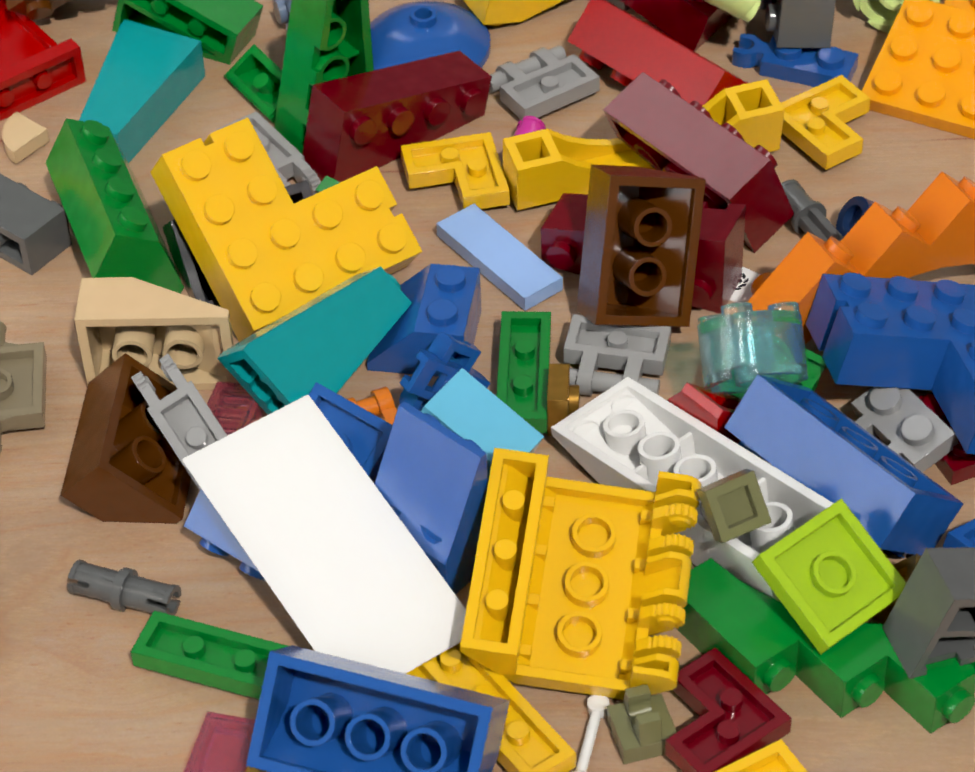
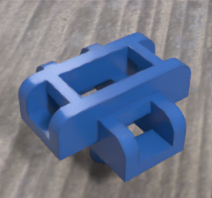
[399,332,490,411]

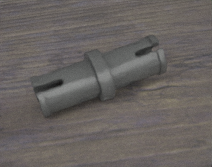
[67,560,181,616]

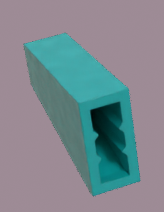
[79,19,206,164]
[217,266,412,415]

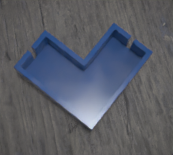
[806,273,975,454]

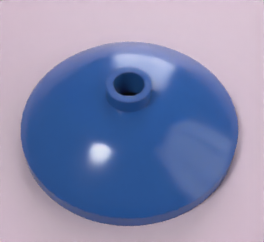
[370,0,491,70]

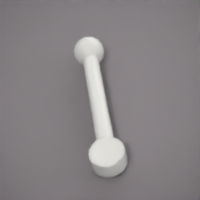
[573,695,610,772]

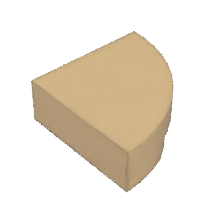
[2,111,49,164]

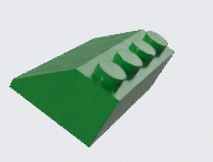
[45,118,184,294]

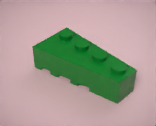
[274,0,374,154]

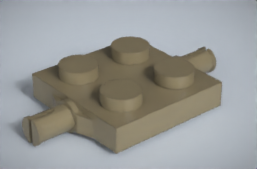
[0,322,47,453]

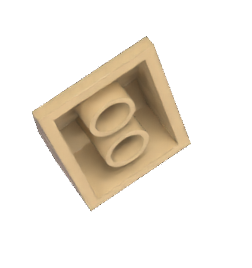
[74,277,239,390]

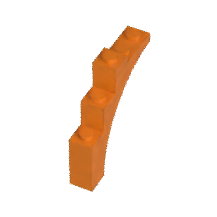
[730,172,975,347]

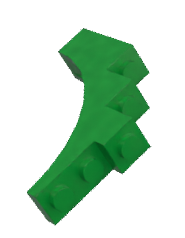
[676,558,975,734]

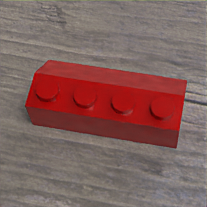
[567,0,747,105]

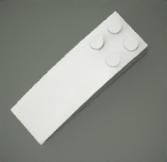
[551,377,834,602]

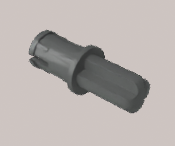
[781,180,844,241]

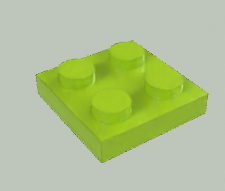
[751,498,906,654]

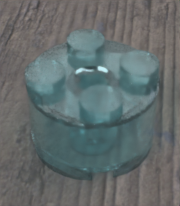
[697,302,809,394]

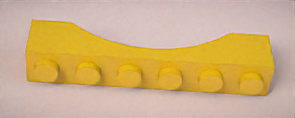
[503,79,784,210]

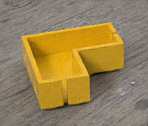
[150,117,423,342]

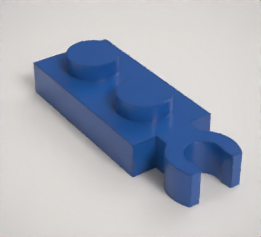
[732,34,859,87]

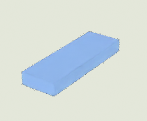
[436,204,563,311]

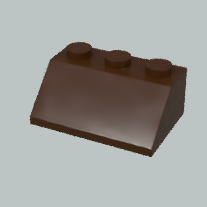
[576,165,706,327]
[60,353,191,524]

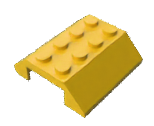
[460,448,701,700]

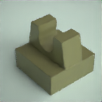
[697,469,772,543]
[607,684,677,765]

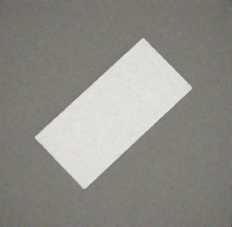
[182,395,466,674]

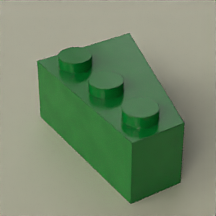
[112,0,263,65]

